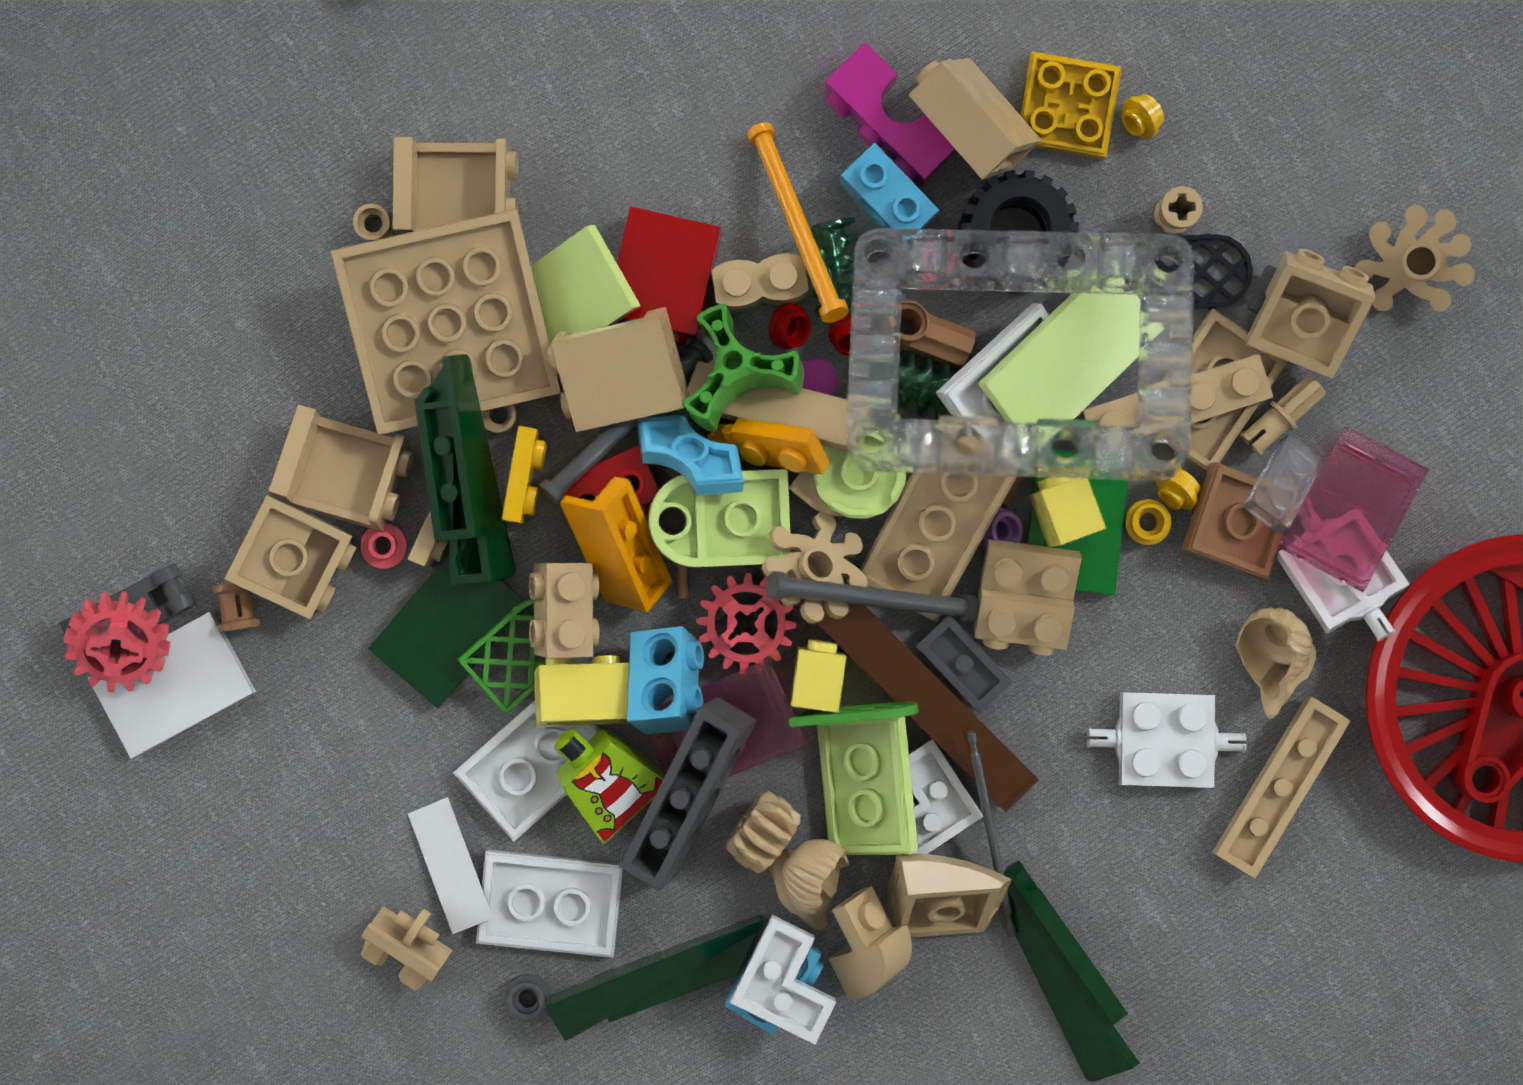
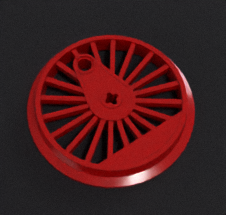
[1365,534,1523,863]

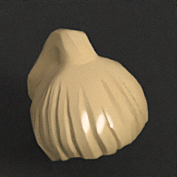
[1235,608,1316,719]
[769,839,849,931]

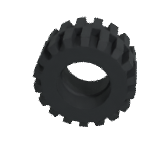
[957,170,1079,293]

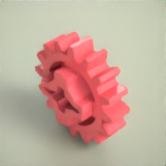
[696,573,796,673]
[63,591,171,692]

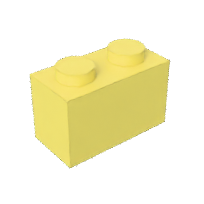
[1029,470,1106,547]
[790,639,846,713]
[534,655,629,727]

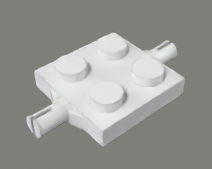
[1276,500,1410,641]
[1087,692,1247,788]

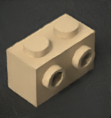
[529,562,600,658]

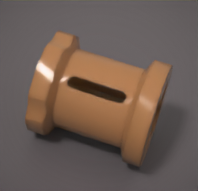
[212,583,261,632]

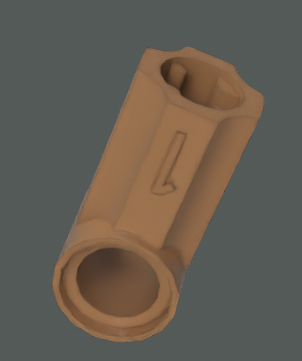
[879,300,976,371]

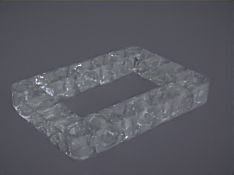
[846,228,1194,481]

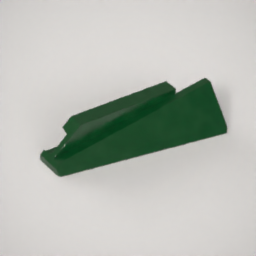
[414,354,516,585]
[1001,860,1140,1082]
[545,914,762,1041]

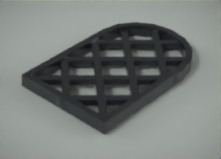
[1131,233,1253,311]

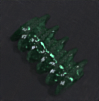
[807,217,874,317]
[858,339,950,422]

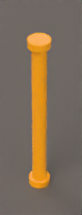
[747,122,849,323]

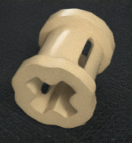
[1153,186,1203,235]

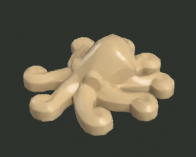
[1355,205,1475,312]
[762,512,868,624]

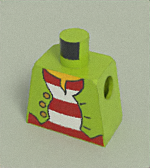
[554,728,665,844]

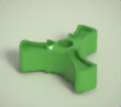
[683,304,804,432]

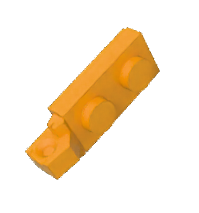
[706,418,830,475]

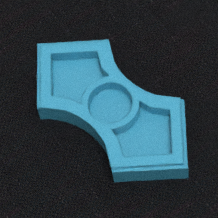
[637,415,744,496]

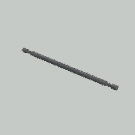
[966,730,1016,937]

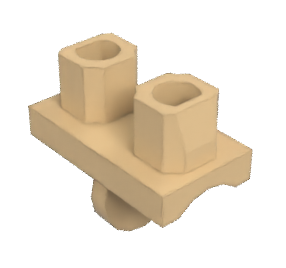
[361,906,453,990]

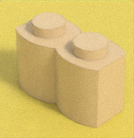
[712,254,809,313]

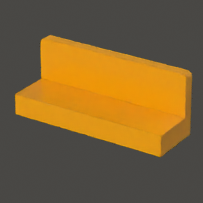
[560,477,673,613]

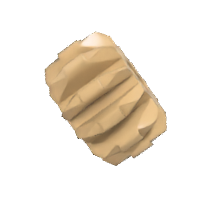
[726,791,800,873]

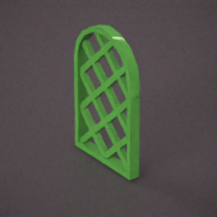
[457,598,546,715]
[789,702,919,727]

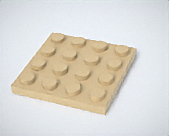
[330,209,561,435]

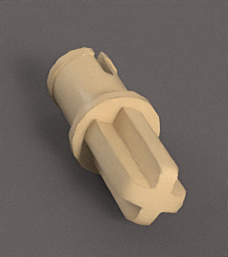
[1240,376,1326,456]

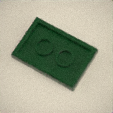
[368,553,526,708]

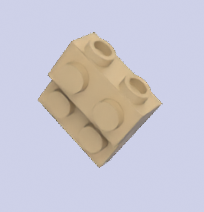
[1246,249,1376,379]
[224,494,356,620]
[973,539,1082,656]

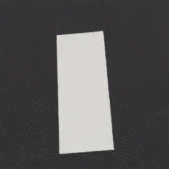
[408,797,493,934]

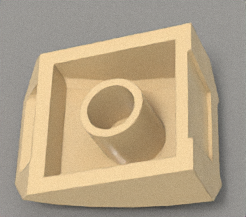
[887,853,1012,938]

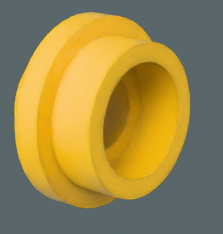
[1122,94,1164,140]
[1156,468,1201,510]
[1124,499,1171,545]

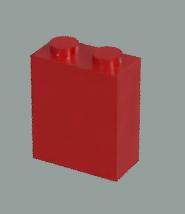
[615,206,722,345]

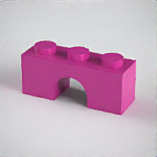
[824,42,957,187]

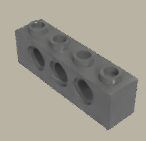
[619,697,757,891]

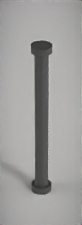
[538,339,713,507]
[766,571,979,622]

